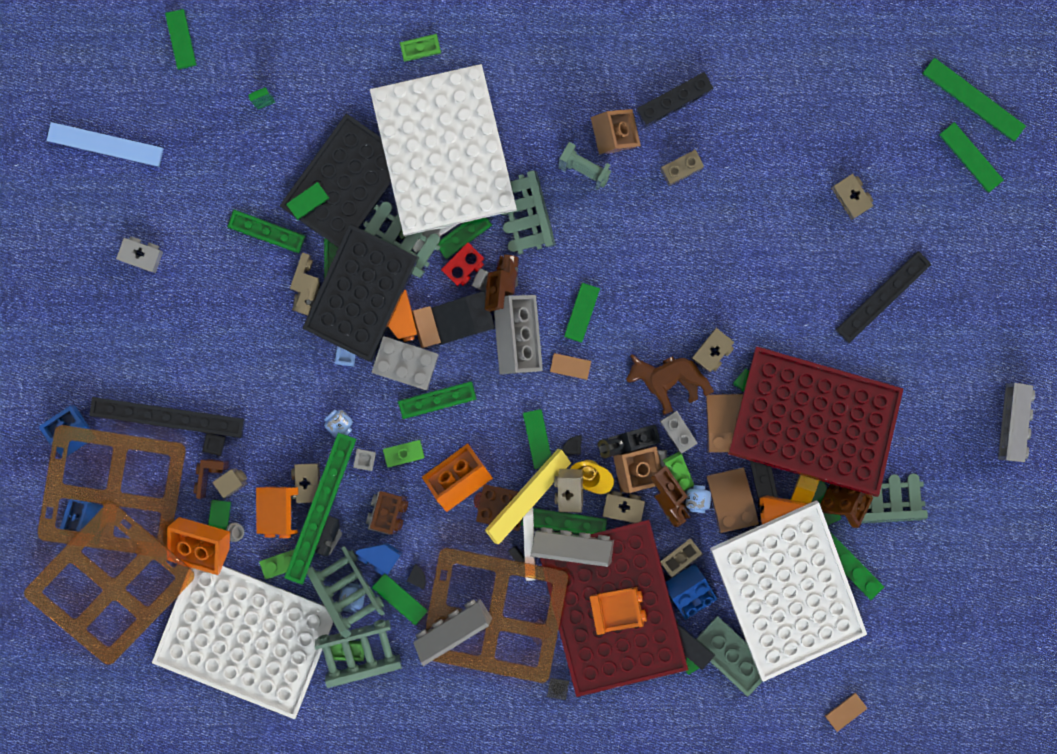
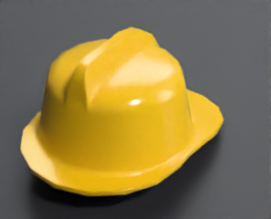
[570,460,614,494]

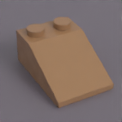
[706,394,743,452]
[706,467,759,533]

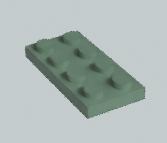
[696,616,762,697]

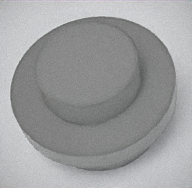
[226,523,244,542]

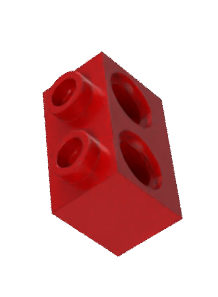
[441,243,485,287]

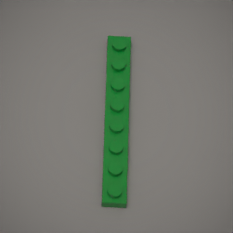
[284,432,357,585]

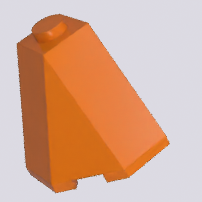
[760,495,809,525]

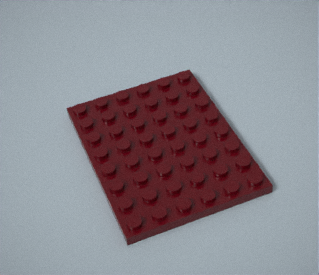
[728,346,903,497]
[540,519,689,697]

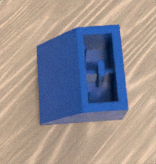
[38,405,96,459]
[58,496,111,544]
[355,543,402,575]
[666,564,717,620]

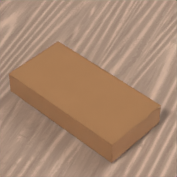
[412,306,441,348]
[550,353,591,380]
[825,693,867,732]

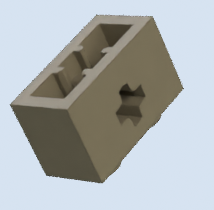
[660,149,704,186]
[831,174,873,220]
[691,328,734,373]
[291,463,320,503]
[212,468,247,498]
[554,469,583,513]
[602,491,645,523]
[660,538,703,578]

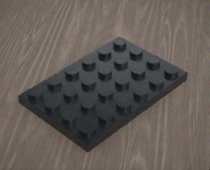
[280,113,391,248]
[302,224,419,362]

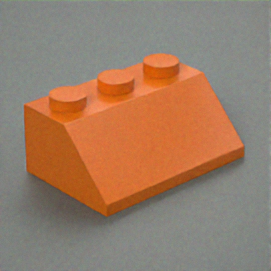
[422,443,493,512]
[167,517,230,575]

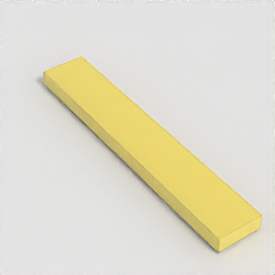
[485,449,571,545]

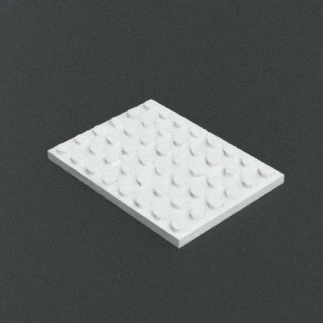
[370,64,517,236]
[710,500,867,682]
[152,566,333,719]

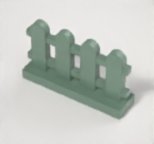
[502,170,556,255]
[364,202,441,278]
[848,473,928,524]

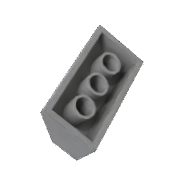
[494,295,543,375]
[998,383,1035,462]
[530,527,614,567]
[413,599,492,666]

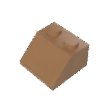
[591,109,641,154]
[613,447,661,493]

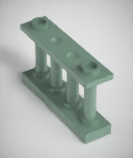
[558,142,611,190]
[307,546,385,639]
[314,620,402,688]

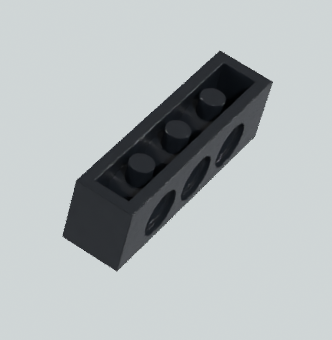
[636,72,714,128]

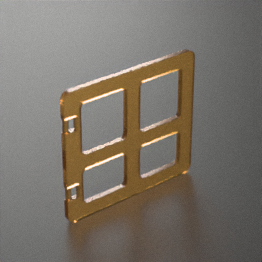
[37,425,186,557]
[24,502,195,665]
[426,547,568,683]

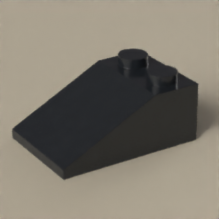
[431,291,495,345]

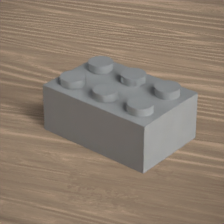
[371,336,439,391]

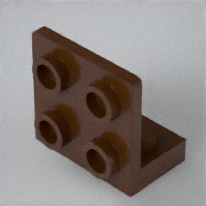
[194,459,229,499]
[476,484,522,531]
[820,484,873,528]
[370,491,409,535]

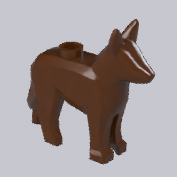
[626,354,714,415]

